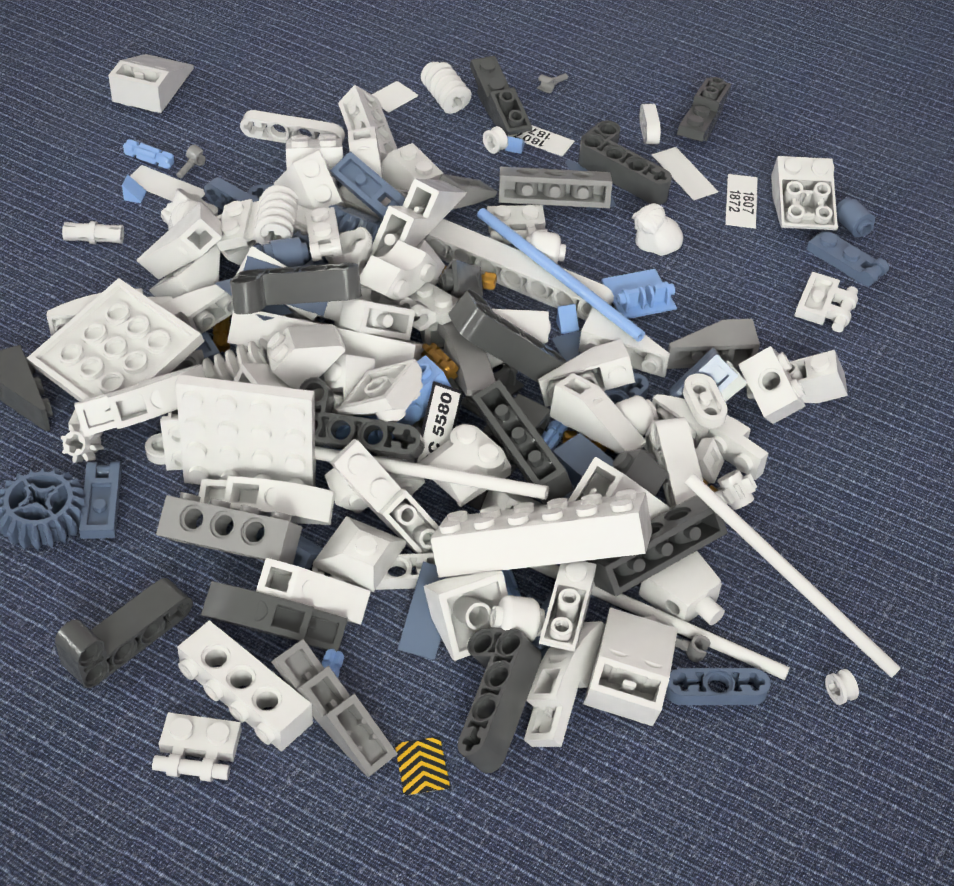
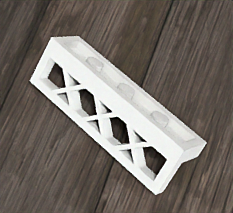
[338,85,397,161]

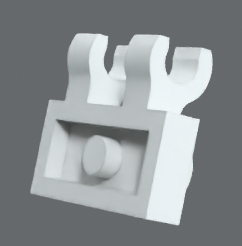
[392,282,459,331]

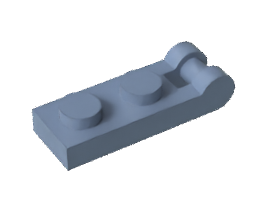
[330,151,405,221]
[806,230,889,286]
[79,461,122,539]

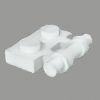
[487,205,548,244]
[795,272,858,332]
[152,712,242,782]

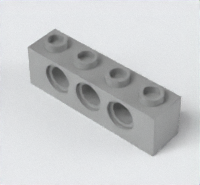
[498,166,612,208]
[156,492,302,565]

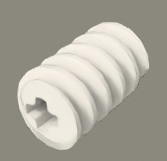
[421,61,472,114]
[255,185,298,245]
[202,338,270,381]

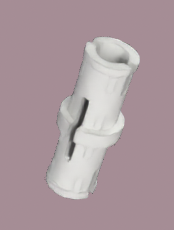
[62,221,124,245]

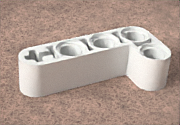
[644,417,703,508]

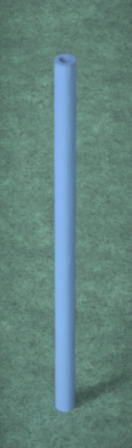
[477,208,645,342]

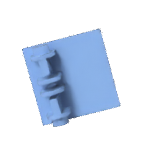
[601,269,677,319]

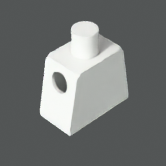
[639,551,725,625]

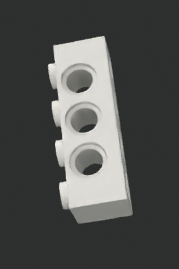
[177,620,313,752]

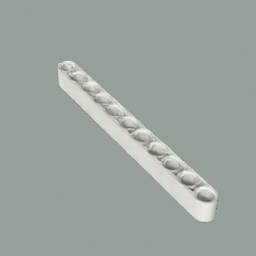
[339,185,614,320]

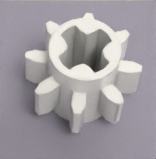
[61,424,104,463]
[715,470,757,510]

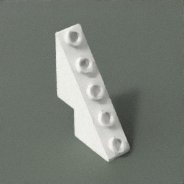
[370,179,467,257]

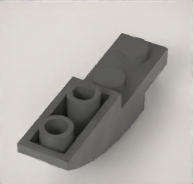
[470,55,532,136]
[677,77,732,142]
[201,581,348,652]

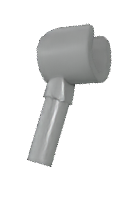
[537,73,568,94]
[176,145,206,179]
[675,635,711,662]

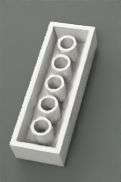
[227,309,424,369]
[431,489,652,578]

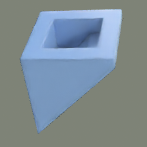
[505,136,525,154]
[122,174,146,203]
[556,304,579,334]

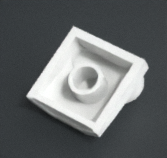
[336,359,423,423]
[418,424,511,507]

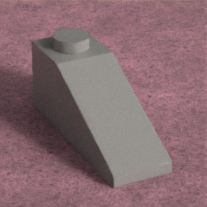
[667,319,760,369]

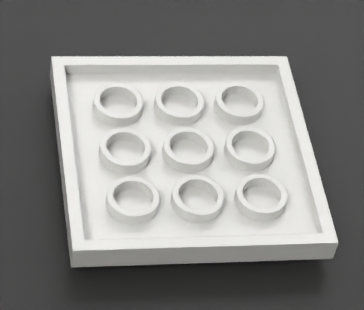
[27,278,204,402]
[175,374,316,487]

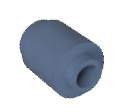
[836,198,875,237]
[262,237,309,267]

